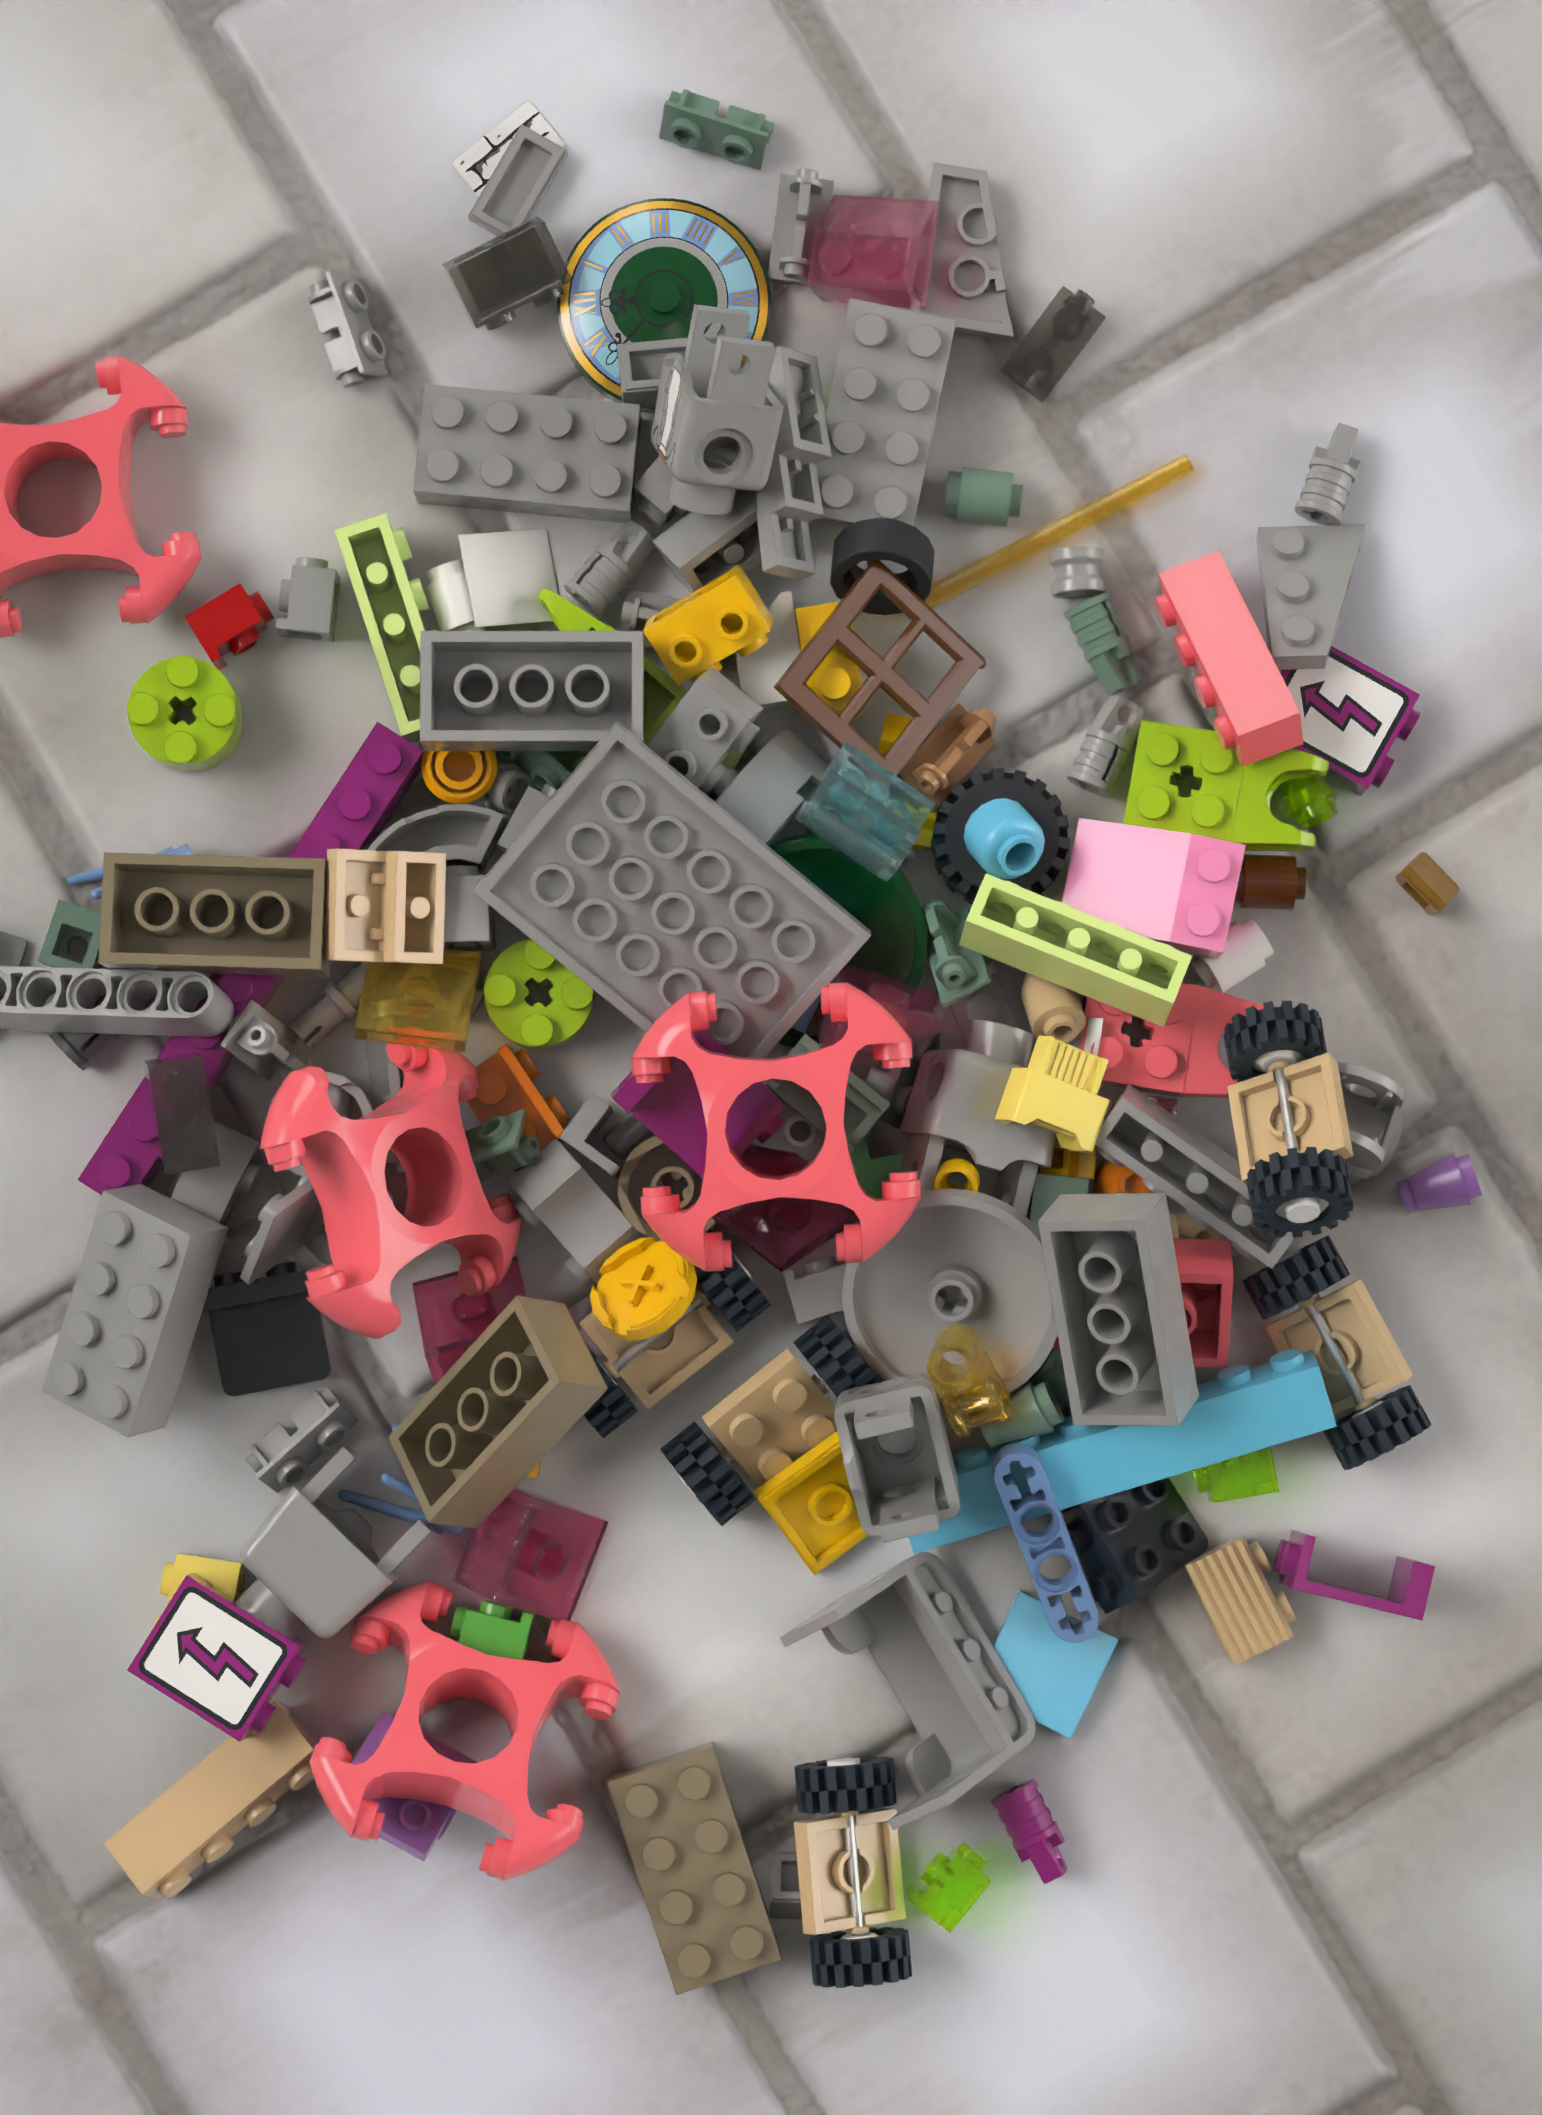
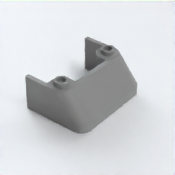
[780,1552,1035,1830]

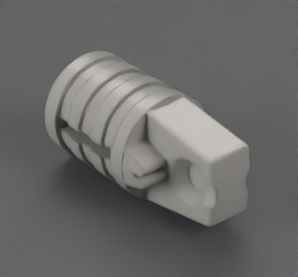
[1294,423,1361,525]
[564,520,655,618]
[1067,695,1144,798]

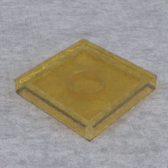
[355,949,481,1052]

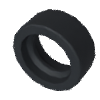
[830,518,935,616]

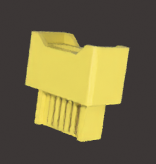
[994,1036,1110,1153]

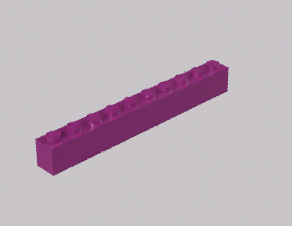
[77,721,424,1196]

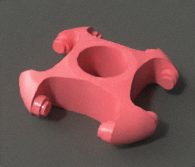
[0,355,202,638]
[631,982,922,1272]
[260,1029,523,1339]
[310,1580,620,1881]

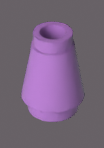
[1397,1153,1482,1213]

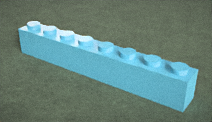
[909,1349,1337,1554]

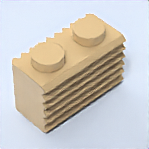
[1183,1535,1296,1665]

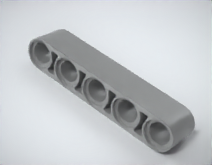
[0,966,234,1037]

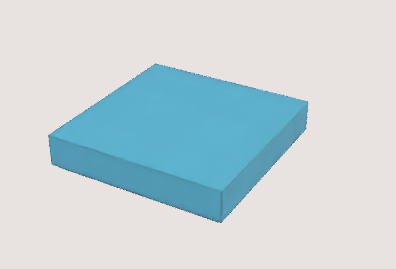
[993,1590,1118,1739]

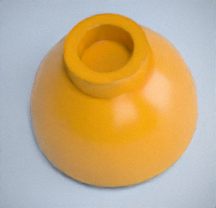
[421,751,497,804]

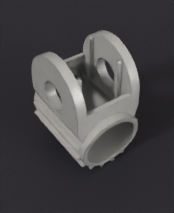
[1337,1062,1406,1179]

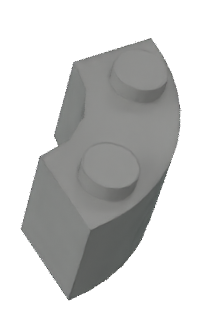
[712,728,836,846]
[368,804,507,871]
[165,1116,261,1265]
[507,1138,644,1287]

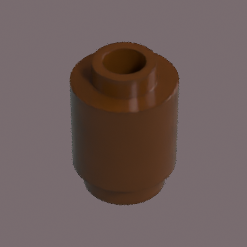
[1234,854,1306,910]

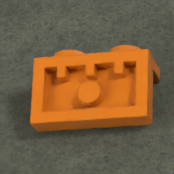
[467,1043,571,1172]

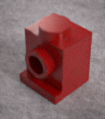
[184,583,275,670]

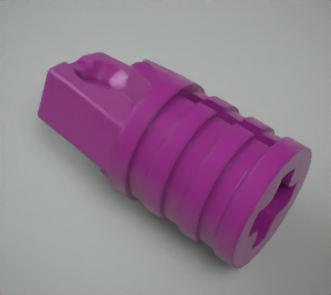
[991,1779,1067,1884]

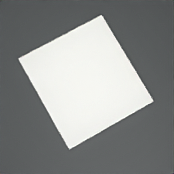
[458,529,558,627]

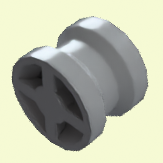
[1049,546,1105,599]

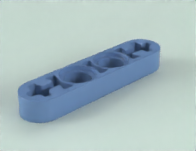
[992,1443,1099,1643]

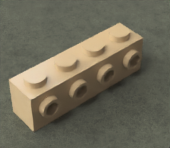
[103,1699,317,1900]

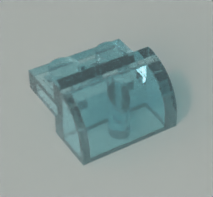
[795,741,936,882]

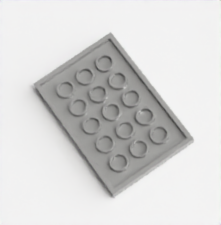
[474,721,871,1058]

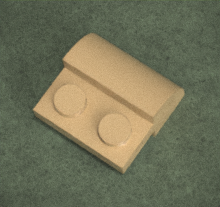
[324,848,446,964]

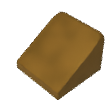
[1395,852,1459,915]

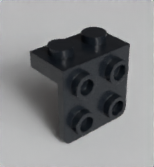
[202,1261,331,1396]
[1047,1477,1208,1614]

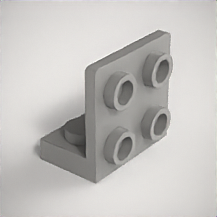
[240,1173,335,1285]

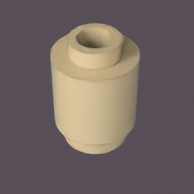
[1021,973,1086,1044]

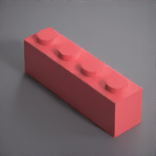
[1154,551,1304,767]

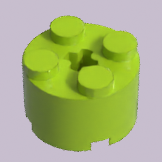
[126,655,243,772]
[483,939,595,1051]

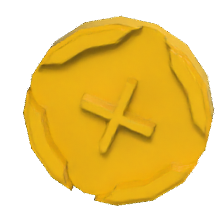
[590,1237,697,1341]

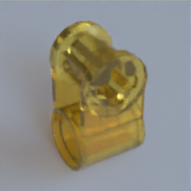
[927,1324,1014,1439]

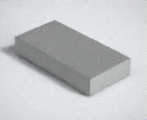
[468,124,568,246]

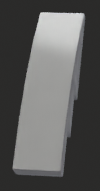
[757,346,832,581]

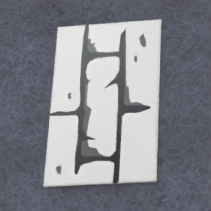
[451,100,566,197]

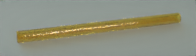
[905,454,1194,621]

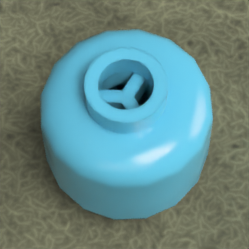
[963,798,1045,880]

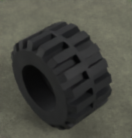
[931,768,1070,904]

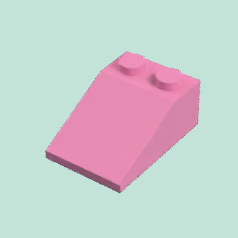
[1061,818,1246,959]

